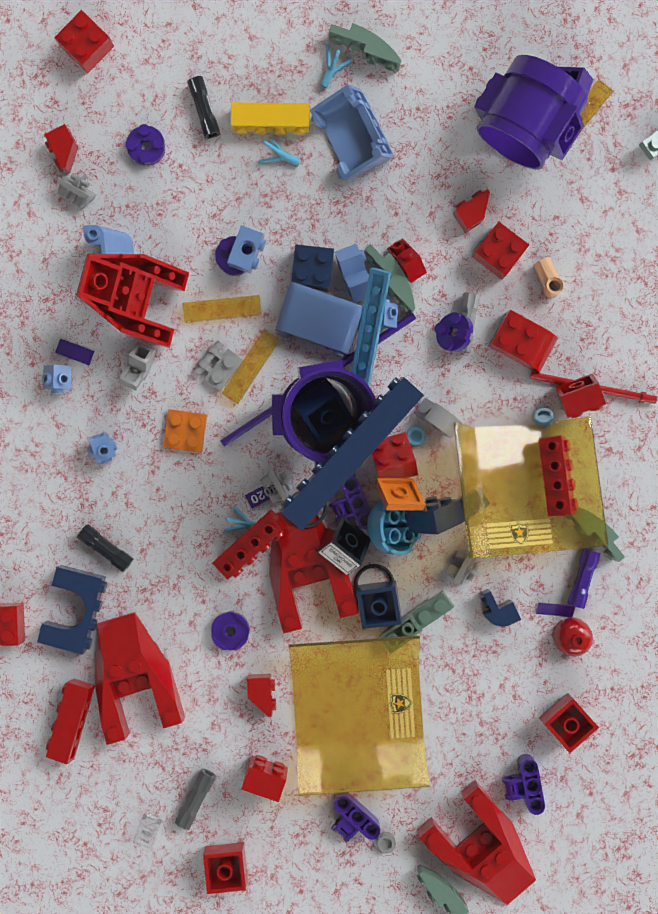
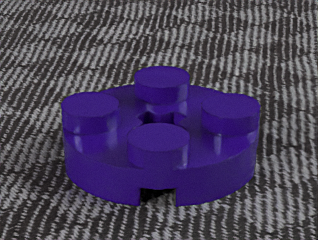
[125,124,165,166]
[215,236,253,276]
[434,312,473,352]
[211,611,250,650]

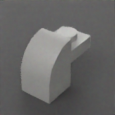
[118,341,155,391]
[414,398,462,439]

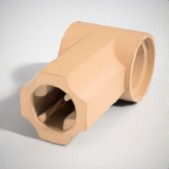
[533,257,564,298]

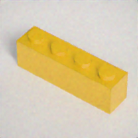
[231,102,310,135]

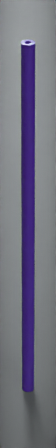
[220,313,416,447]

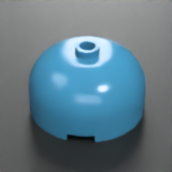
[367,499,422,555]

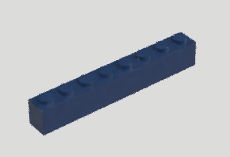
[281,377,424,531]

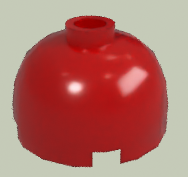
[552,617,593,657]

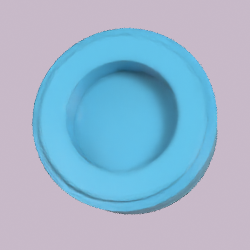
[534,408,554,428]
[406,427,426,446]

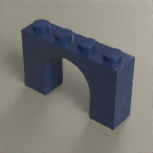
[37,565,107,654]

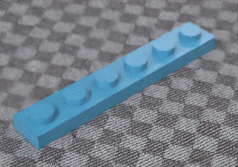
[351,268,391,386]

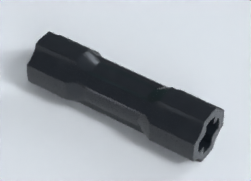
[187,76,221,139]
[76,524,134,572]

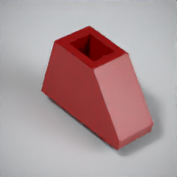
[44,124,78,174]
[453,189,490,233]
[387,238,427,283]
[247,674,276,717]

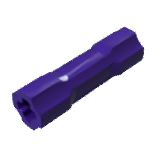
[567,548,601,609]

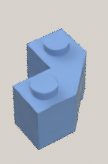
[334,244,369,303]

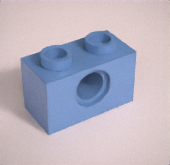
[227,225,266,274]

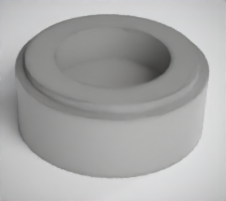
[376,832,396,853]

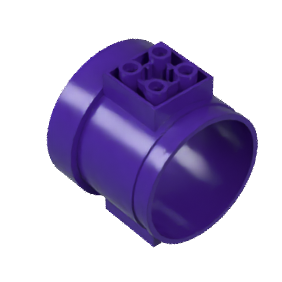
[474,55,588,170]
[282,360,376,466]
[272,376,363,453]

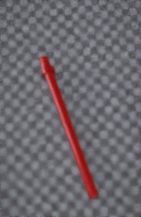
[530,372,657,404]

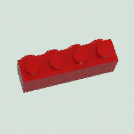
[538,435,578,517]
[212,509,287,580]
[46,678,96,765]

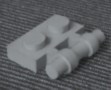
[194,340,244,391]

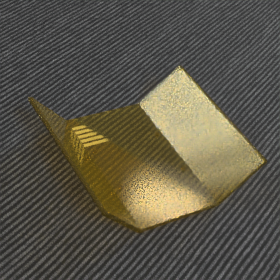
[453,416,609,558]
[289,635,430,796]

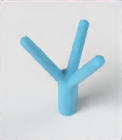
[320,44,353,88]
[259,138,300,166]
[224,506,256,532]

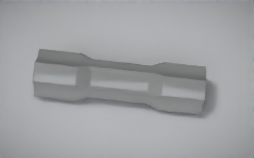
[460,292,480,353]

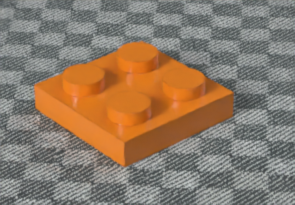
[163,409,208,453]
[375,478,426,511]

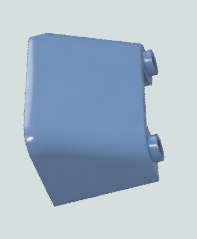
[310,84,394,181]
[83,225,134,254]
[275,282,363,357]

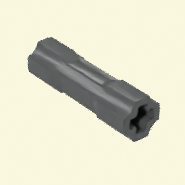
[175,769,216,830]

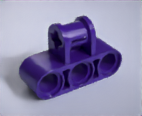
[328,476,371,530]
[502,754,545,815]
[331,790,381,842]

